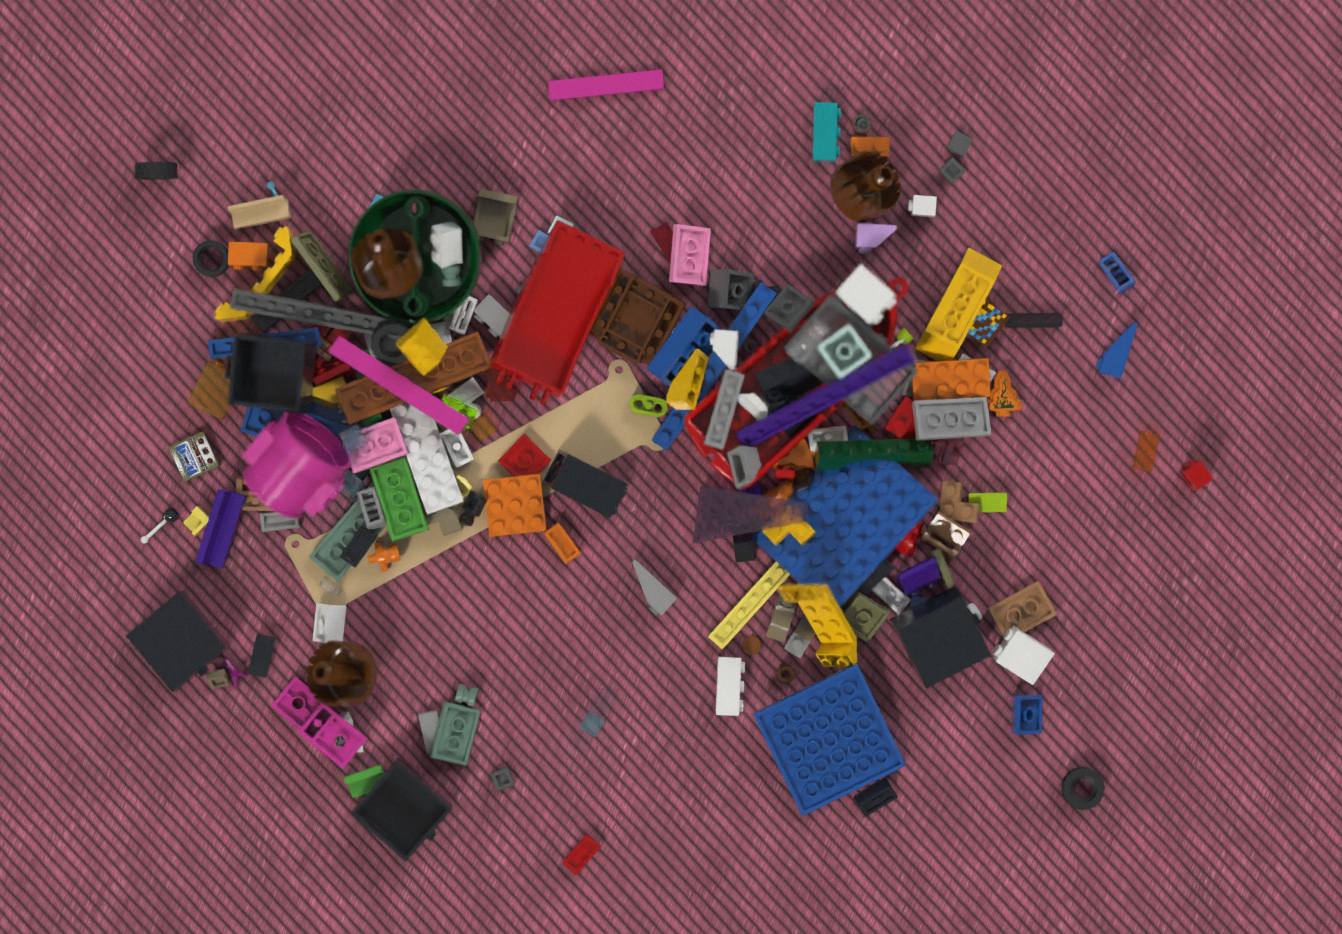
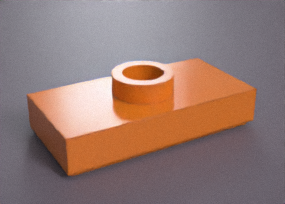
[543,522,581,564]

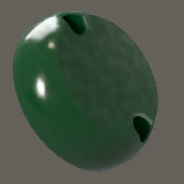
[348,189,482,324]

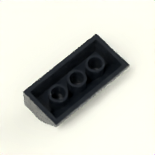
[754,341,824,396]

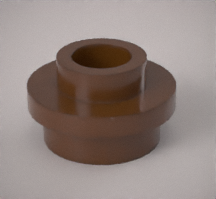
[776,664,795,684]

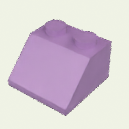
[854,223,897,254]

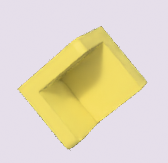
[183,506,209,536]

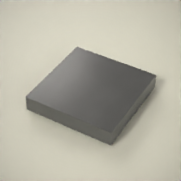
[764,284,815,332]

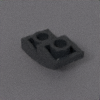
[760,390,799,411]
[247,634,276,678]

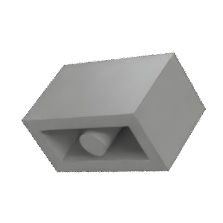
[473,294,510,337]

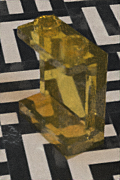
[187,360,231,420]

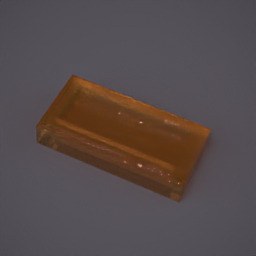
[1132,431,1160,472]

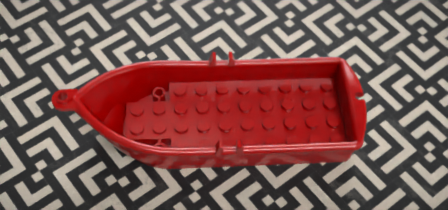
[684,278,908,488]

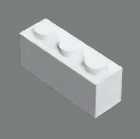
[716,656,745,716]

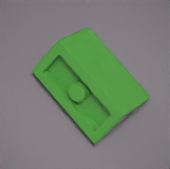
[344,764,385,798]

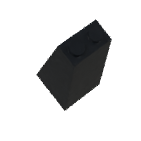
[542,449,628,518]

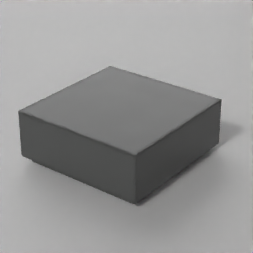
[947,130,973,157]
[939,158,966,185]
[490,767,515,792]

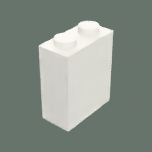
[835,264,898,326]
[992,625,1055,685]

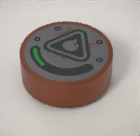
[852,114,872,134]

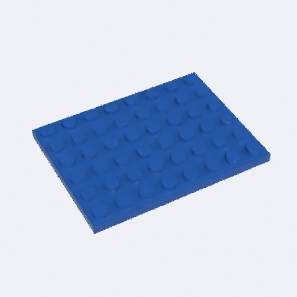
[752,425,939,608]

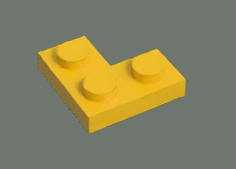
[762,505,816,546]

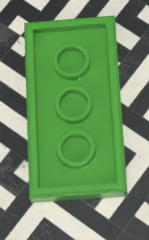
[369,456,429,542]

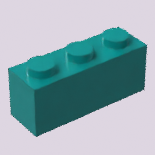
[812,102,841,162]

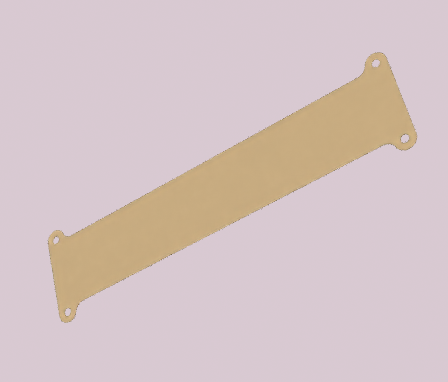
[285,359,663,606]

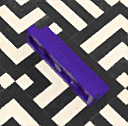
[195,489,246,568]

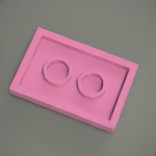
[669,224,711,286]
[341,417,409,474]

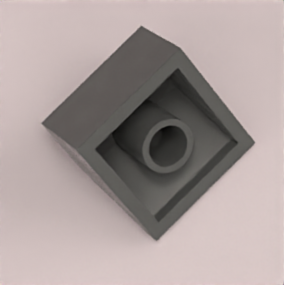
[708,269,754,311]

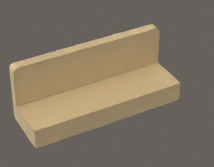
[228,195,291,229]

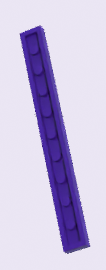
[736,344,917,447]

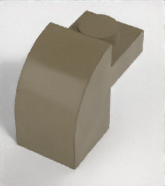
[425,507,462,536]
[766,594,797,642]

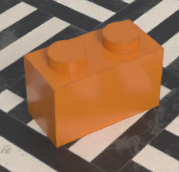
[228,242,269,271]

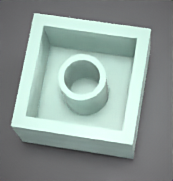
[816,324,872,379]

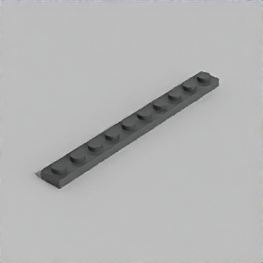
[230,288,416,339]

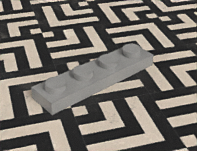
[704,370,744,449]

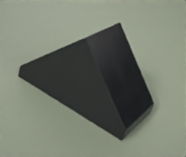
[731,522,755,563]

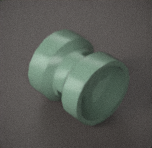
[442,264,462,286]
[455,684,478,707]

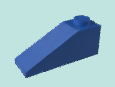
[1095,322,1138,379]

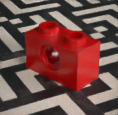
[1179,459,1213,491]

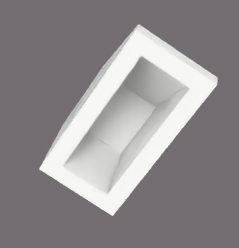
[710,330,739,370]

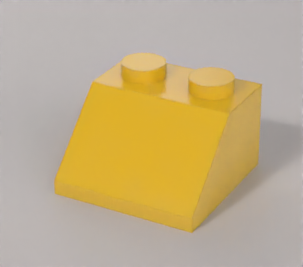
[395,318,448,376]

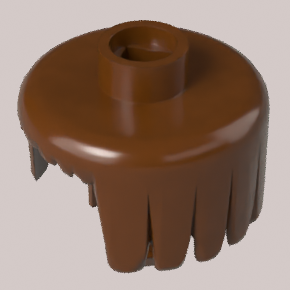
[830,150,901,223]
[351,228,423,298]
[306,641,377,707]

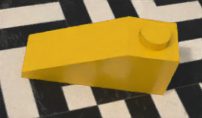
[666,349,709,410]

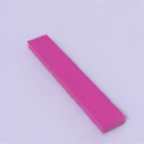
[548,70,664,101]

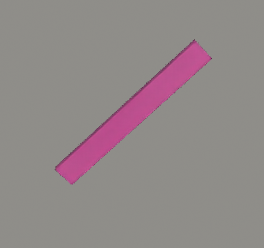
[329,336,469,436]

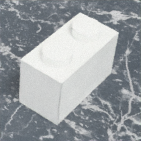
[430,221,462,268]

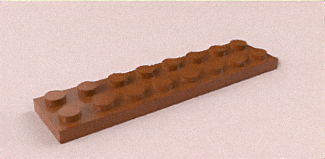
[335,332,492,426]

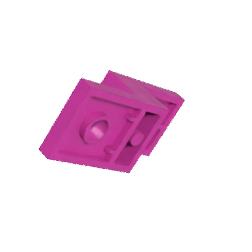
[271,676,368,769]

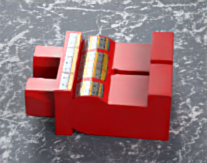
[311,324,353,368]

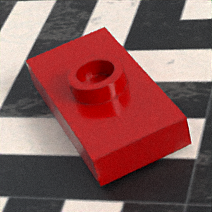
[774,467,795,481]
[562,834,601,875]

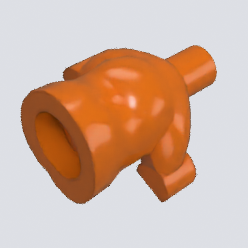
[367,542,401,572]

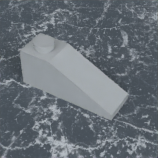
[632,560,677,615]

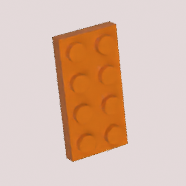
[912,358,990,401]

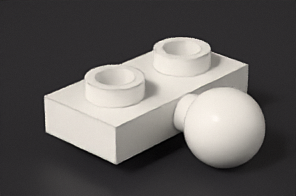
[442,376,484,419]

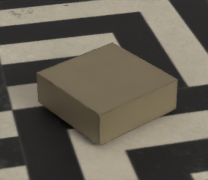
[206,669,230,689]

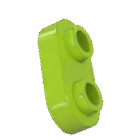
[630,394,668,417]

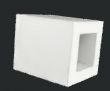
[908,195,937,217]

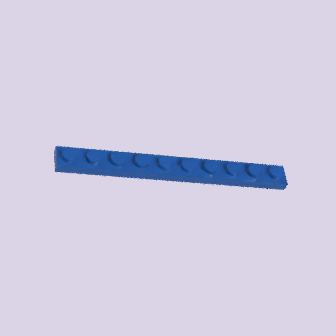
[652,283,777,451]

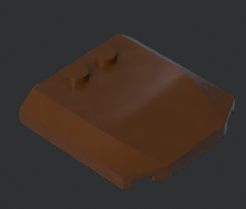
[590,268,686,364]

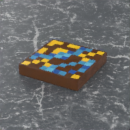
[967,300,1010,348]

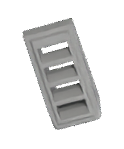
[357,486,387,531]

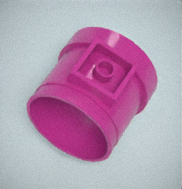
[242,411,351,519]

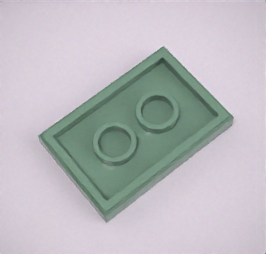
[429,701,481,766]

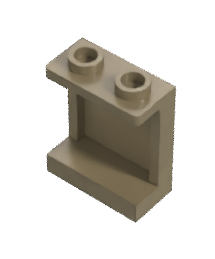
[474,189,518,245]

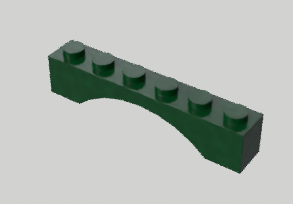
[814,439,933,471]

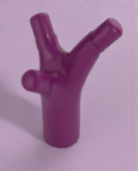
[223,658,247,689]

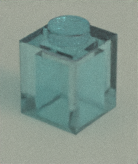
[339,425,369,453]
[340,469,365,502]
[579,710,606,737]

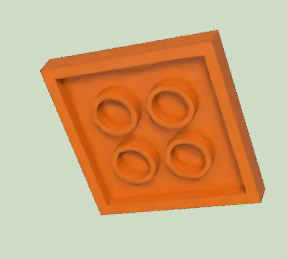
[483,473,547,537]

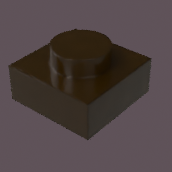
[792,467,814,491]

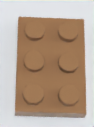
[988,581,1057,636]

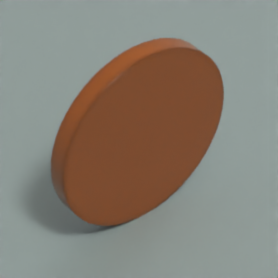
[742,636,761,655]

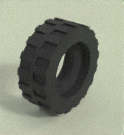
[135,162,178,180]
[371,320,409,365]
[1061,767,1105,810]

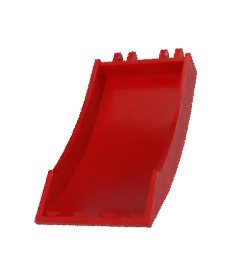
[488,220,625,405]

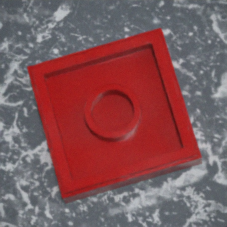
[498,434,552,476]

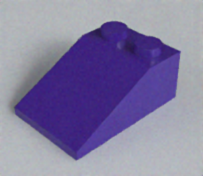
[896,558,942,597]

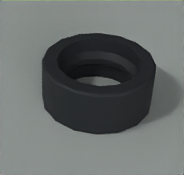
[192,240,229,277]

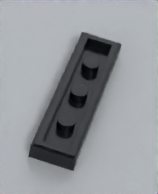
[251,269,322,333]

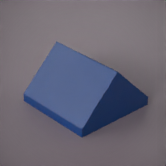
[1012,695,1043,735]

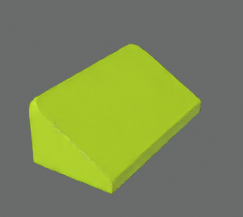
[968,493,1007,512]

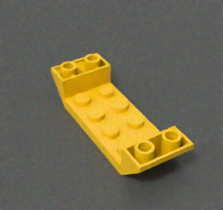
[214,226,296,322]
[914,248,1002,361]
[778,584,857,667]

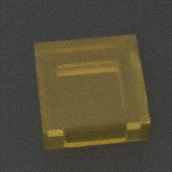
[470,415,496,441]

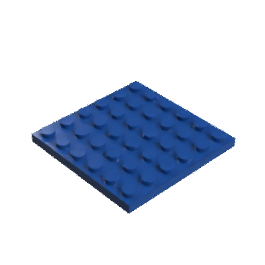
[753,663,906,816]

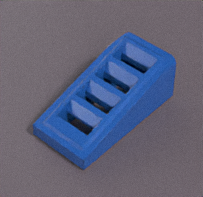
[1098,251,1136,295]

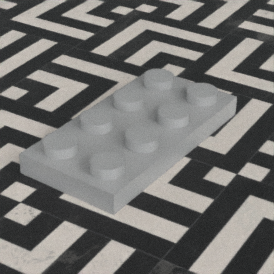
[912,397,992,440]

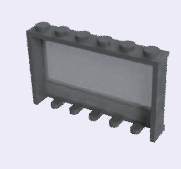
[783,295,918,424]

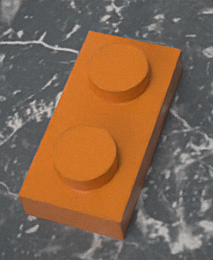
[850,137,889,157]

